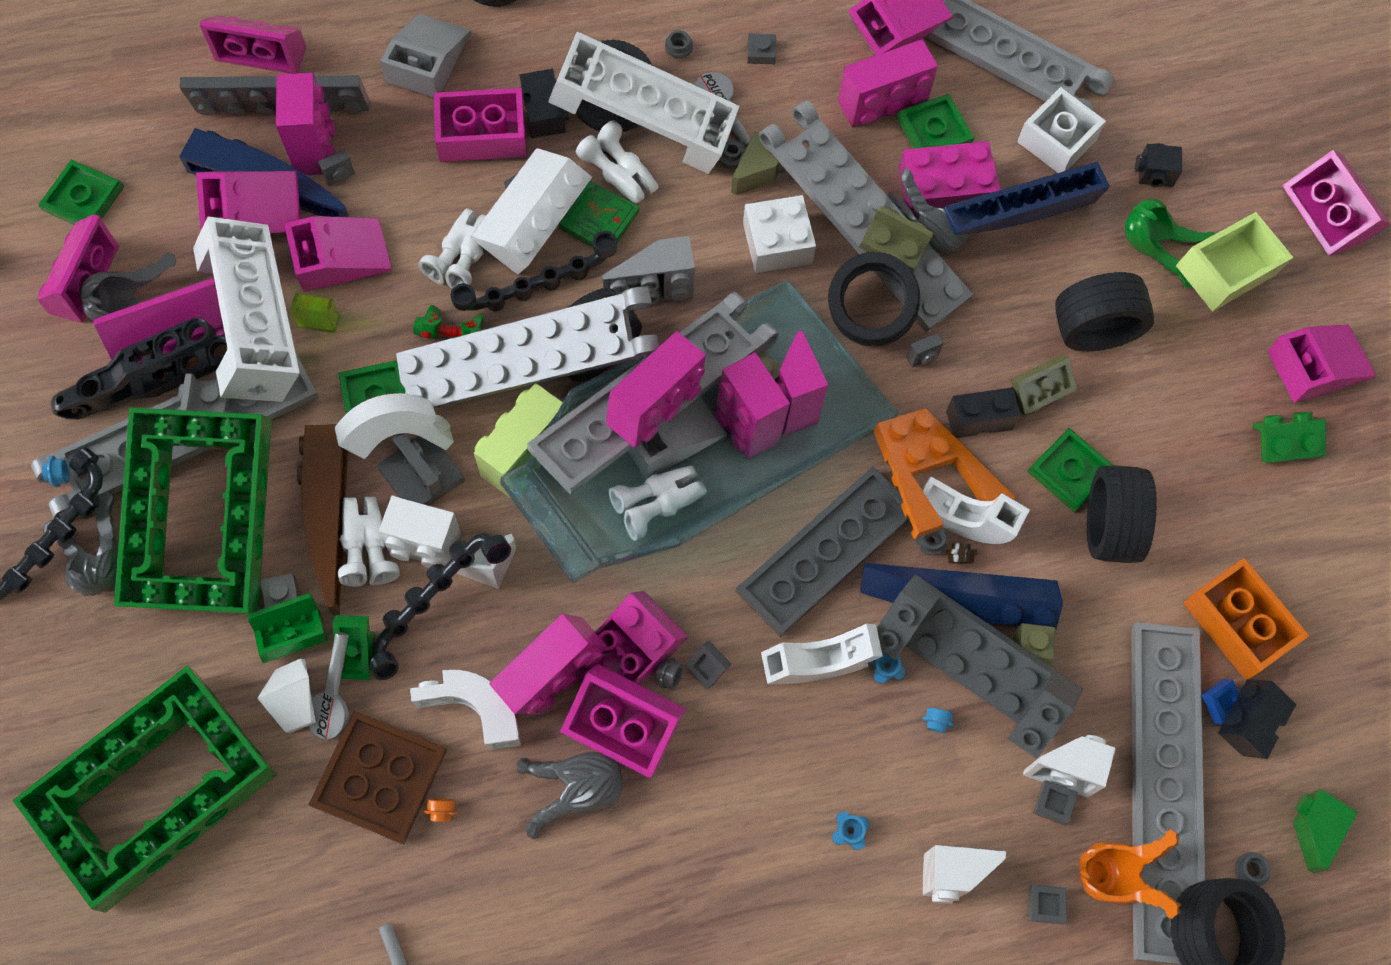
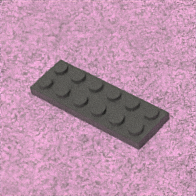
[180,75,370,116]
[736,466,910,637]

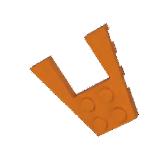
[873,408,1015,540]

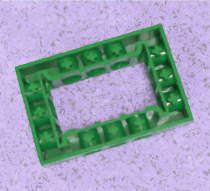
[114,407,272,613]
[12,665,277,913]

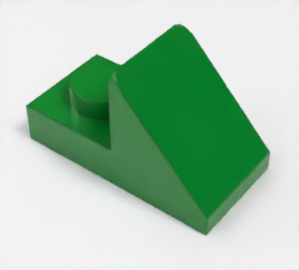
[333,615,375,680]

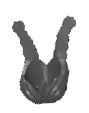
[887,168,971,254]
[80,253,176,320]
[43,491,118,596]
[516,752,623,839]

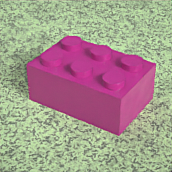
[838,39,938,128]
[276,73,336,175]
[434,88,527,162]
[898,141,1000,218]
[606,331,706,448]
[714,352,790,459]
[489,613,607,715]
[560,664,686,778]

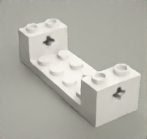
[548,32,739,174]
[193,216,300,402]

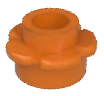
[424,798,458,822]

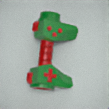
[413,305,484,339]

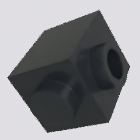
[1135,143,1182,187]

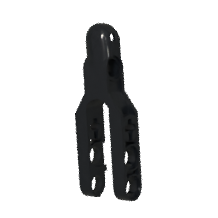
[51,317,228,420]

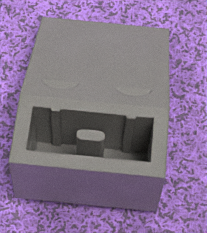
[380,14,471,97]
[602,236,695,305]
[628,396,727,479]

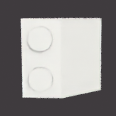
[1023,735,1115,798]
[922,845,1006,904]

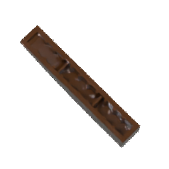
[297,424,348,616]

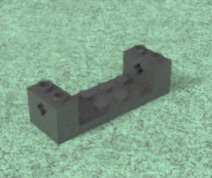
[877,574,1083,759]

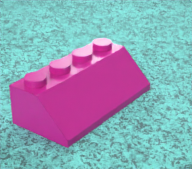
[92,278,226,364]

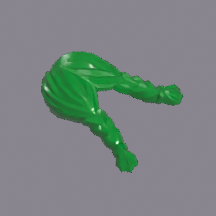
[1125,199,1215,287]

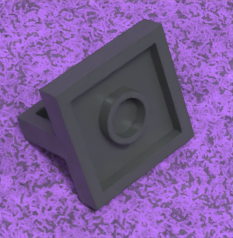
[376,433,465,506]

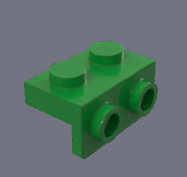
[1253,412,1326,463]
[248,593,327,663]

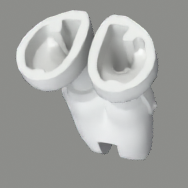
[576,120,659,204]
[418,208,486,289]
[609,465,708,541]
[338,497,400,587]

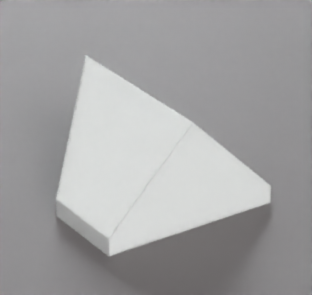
[451,534,516,589]
[257,659,316,733]

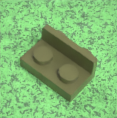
[859,206,934,272]
[1011,354,1077,415]

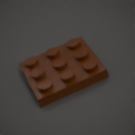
[308,711,447,845]

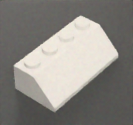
[470,148,592,275]

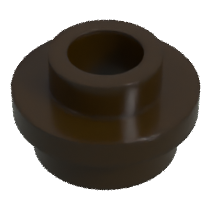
[945,543,977,564]

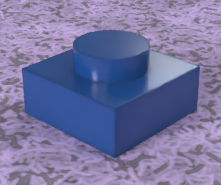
[1202,679,1239,725]

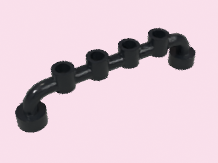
[450,231,617,312]
[0,447,103,600]
[369,533,511,680]

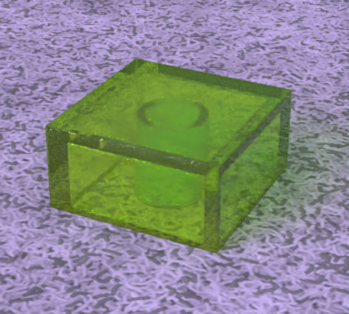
[290,293,340,333]

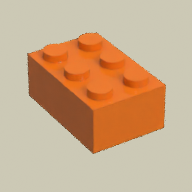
[1183,558,1309,681]

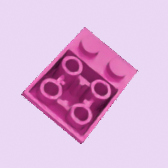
[848,0,953,56]
[196,171,300,233]
[284,216,392,292]
[1267,324,1377,404]
[578,591,689,685]

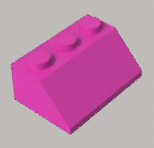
[200,15,306,74]
[1283,150,1391,256]
[38,215,119,323]
[777,331,828,435]

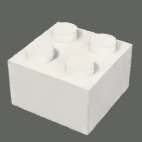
[1017,87,1106,173]
[743,195,816,274]
[378,496,462,568]

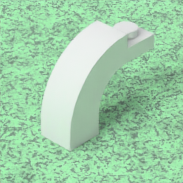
[335,393,454,459]
[922,477,1030,544]
[761,624,883,684]
[410,670,521,751]

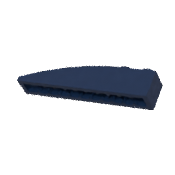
[179,128,349,217]
[943,161,1110,235]
[860,563,1063,629]

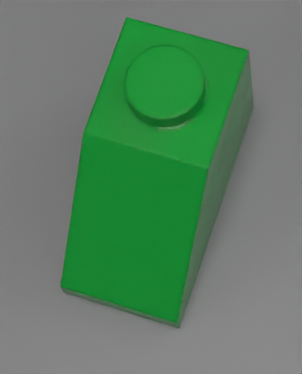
[1293,789,1358,873]

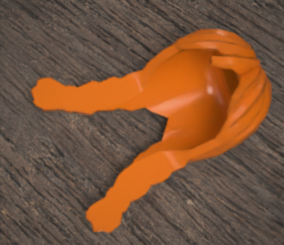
[1078,829,1181,919]

